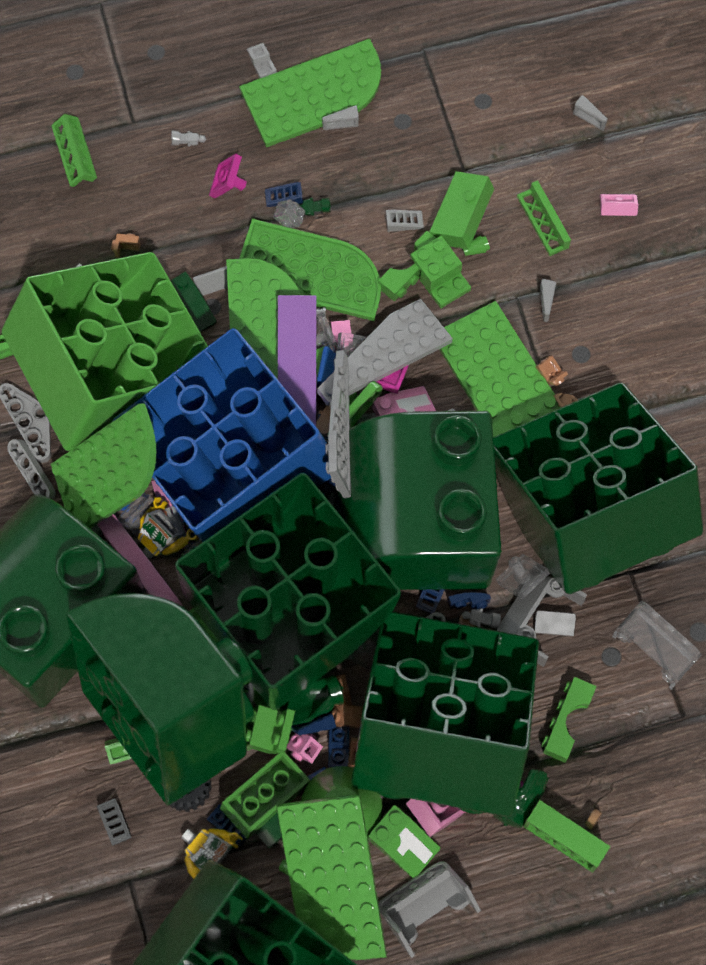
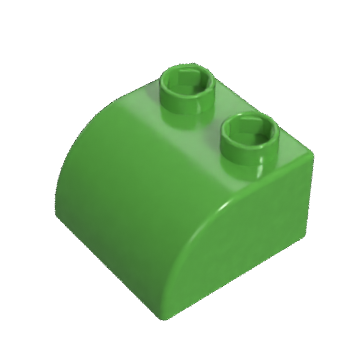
[2,252,208,451]

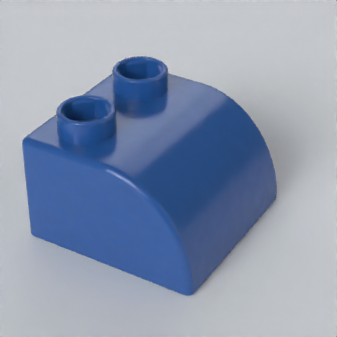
[113,329,331,542]

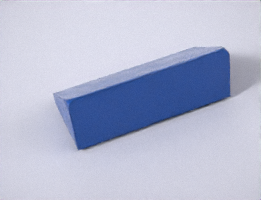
[317,346,336,387]

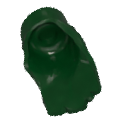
[284,675,344,725]
[494,769,549,828]

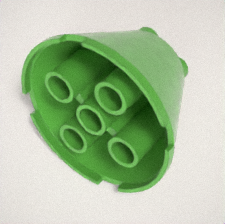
[301,766,382,838]

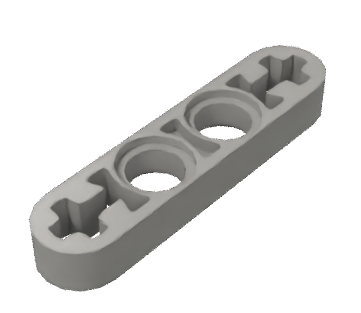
[7,439,55,500]

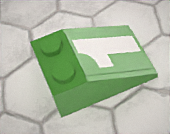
[368,805,441,878]

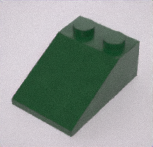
[170,271,217,333]

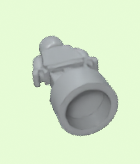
[171,131,206,147]
[462,608,501,629]

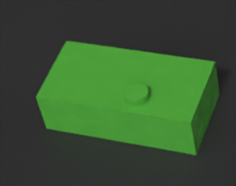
[430,172,494,250]
[220,752,310,839]
[523,800,610,873]

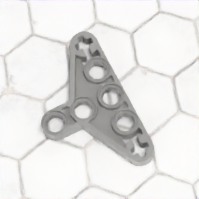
[0,383,51,463]

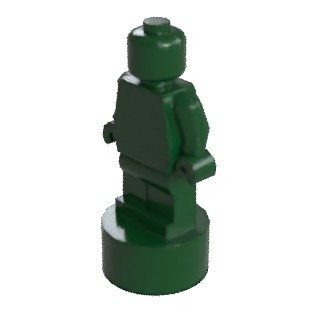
[295,198,331,216]

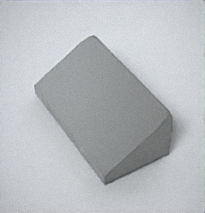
[193,266,228,296]
[534,611,576,636]

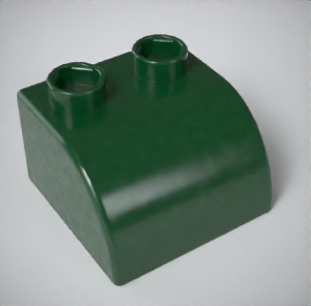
[493,383,703,594]
[333,411,502,590]
[175,473,401,710]
[0,494,146,708]
[66,594,255,806]
[351,612,539,817]
[132,860,357,965]

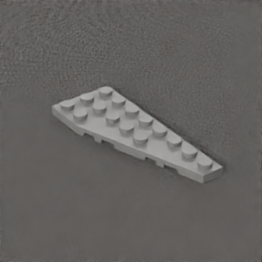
[317,299,453,406]
[326,350,351,498]

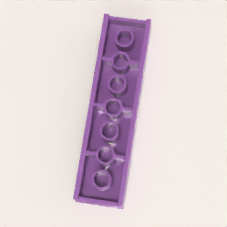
[278,295,317,426]

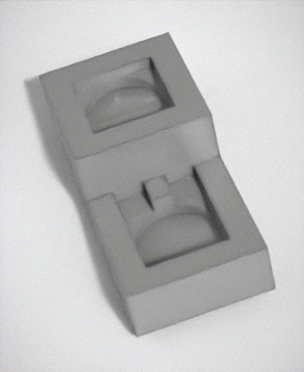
[247,43,277,79]

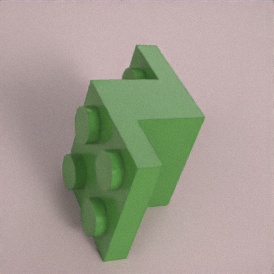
[410,236,471,308]
[246,705,295,755]

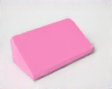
[600,194,638,216]

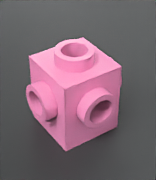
[287,733,323,763]

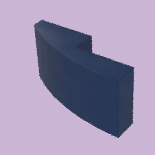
[448,592,491,610]
[328,727,350,768]
[207,804,247,847]

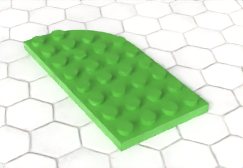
[239,39,381,148]
[239,219,381,321]
[226,259,301,379]
[439,301,560,430]
[51,403,156,528]
[277,794,387,960]

